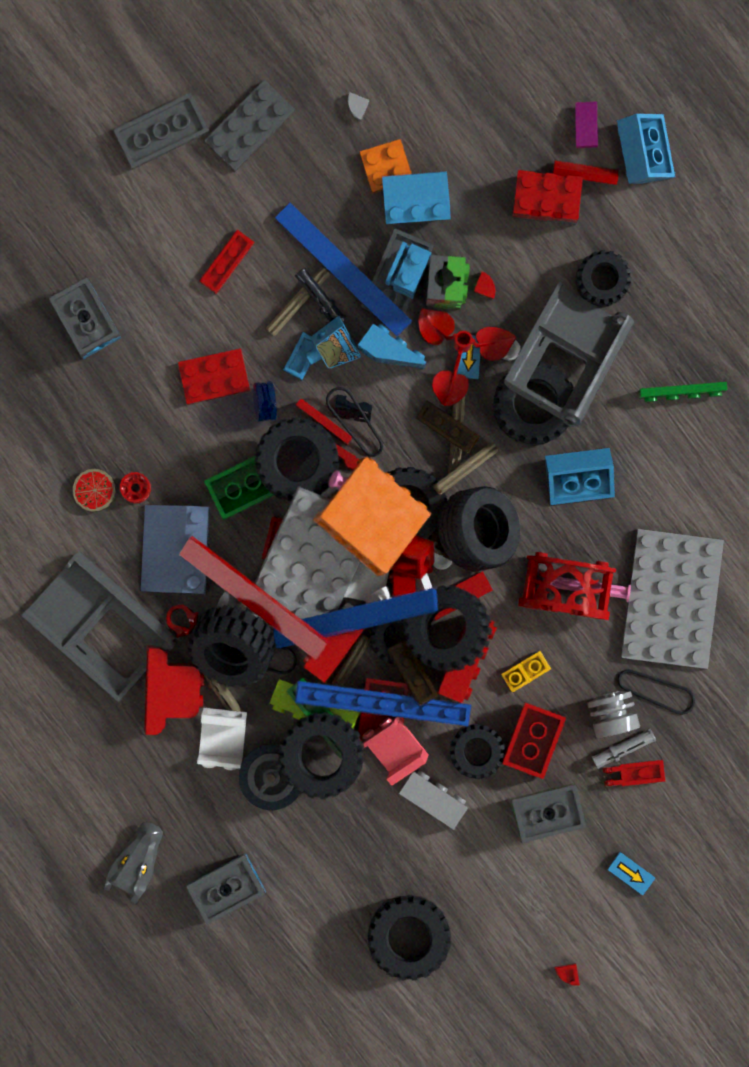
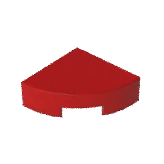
[474,271,495,300]
[554,963,580,986]

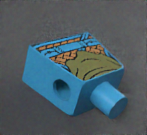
[305,316,361,368]

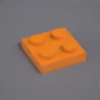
[360,139,411,194]

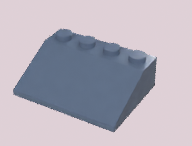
[141,505,210,594]

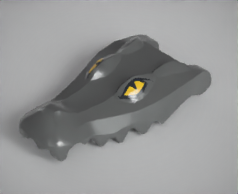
[103,822,163,905]

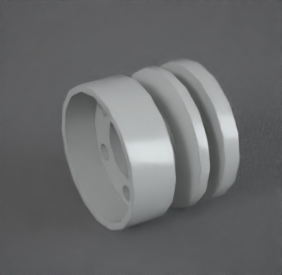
[587,691,640,738]

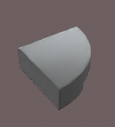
[348,92,370,121]

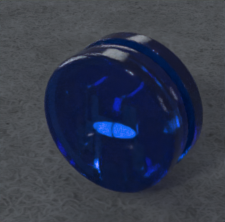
[253,381,277,422]

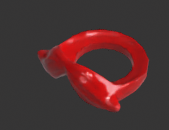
[166,604,199,638]

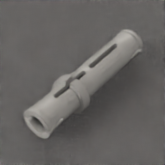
[592,729,656,769]

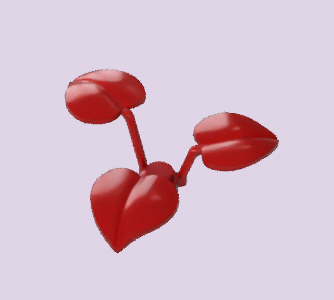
[419,308,516,406]

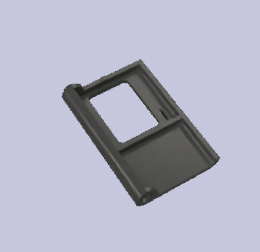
[504,281,634,426]
[21,551,177,702]

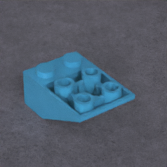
[358,324,426,369]

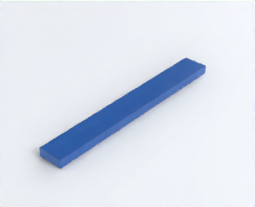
[275,203,412,337]
[274,588,438,648]
[295,681,471,726]

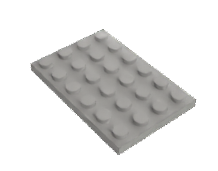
[254,487,360,619]
[621,529,724,669]

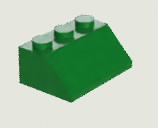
[204,456,274,520]

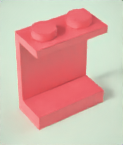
[361,716,429,786]

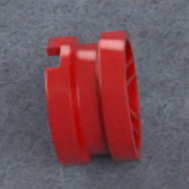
[120,472,151,504]

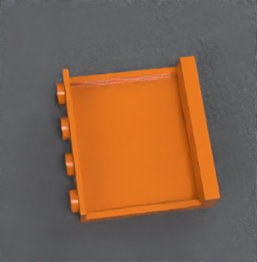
[313,457,431,576]

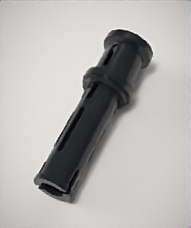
[295,267,347,322]

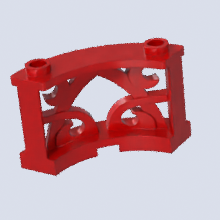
[518,552,616,620]

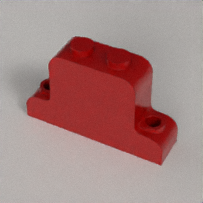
[144,645,204,735]

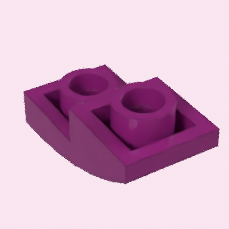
[575,101,598,148]

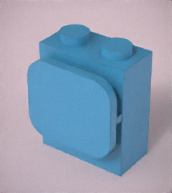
[385,242,432,299]

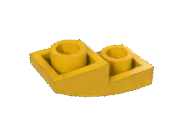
[501,651,551,693]

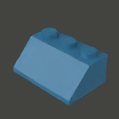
[617,114,675,184]
[382,171,451,224]
[545,448,615,505]

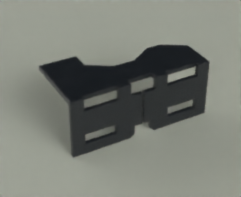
[334,395,372,422]

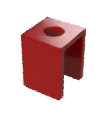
[390,535,434,580]

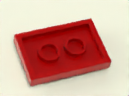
[178,348,250,405]

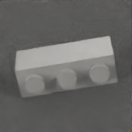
[399,770,468,830]

